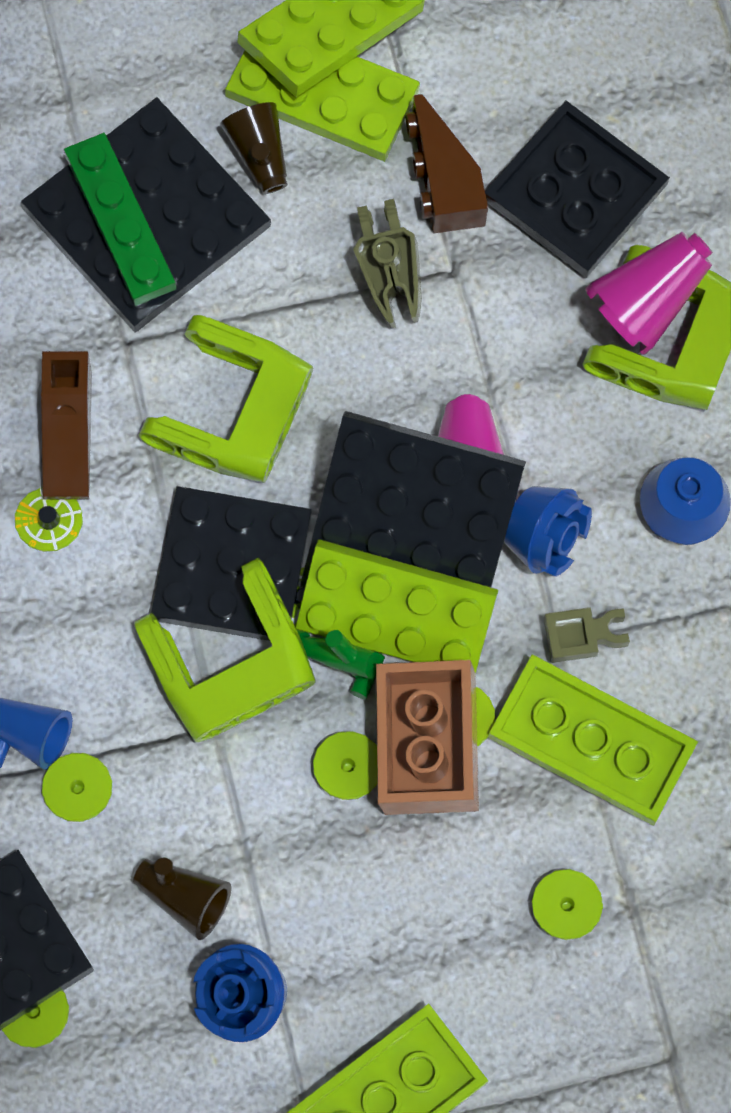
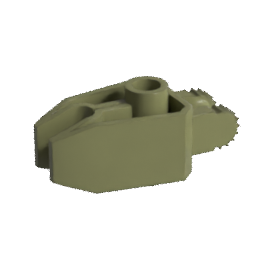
[353,198,422,328]

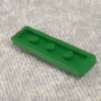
[64,132,176,306]

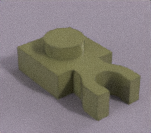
[544,607,630,663]

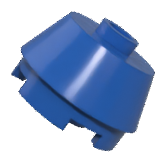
[640,457,731,545]
[504,486,592,577]
[193,944,287,1042]

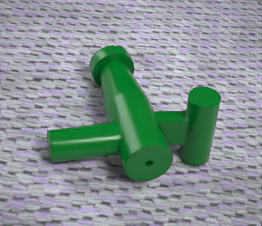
[297,629,385,700]

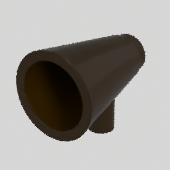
[220,102,288,194]
[133,857,232,940]

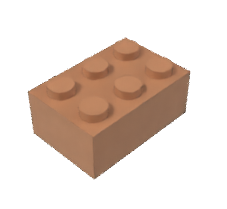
[376,660,479,815]

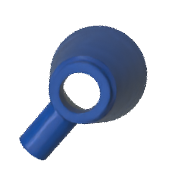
[0,698,73,770]

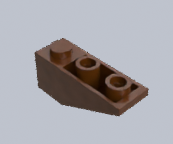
[405,94,488,234]
[41,351,92,499]

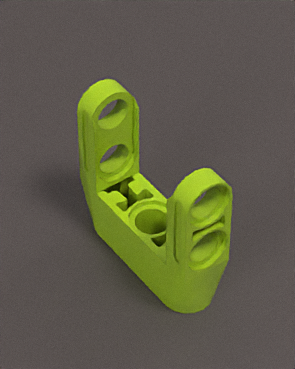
[582,245,731,410]
[138,315,313,483]
[134,558,316,742]

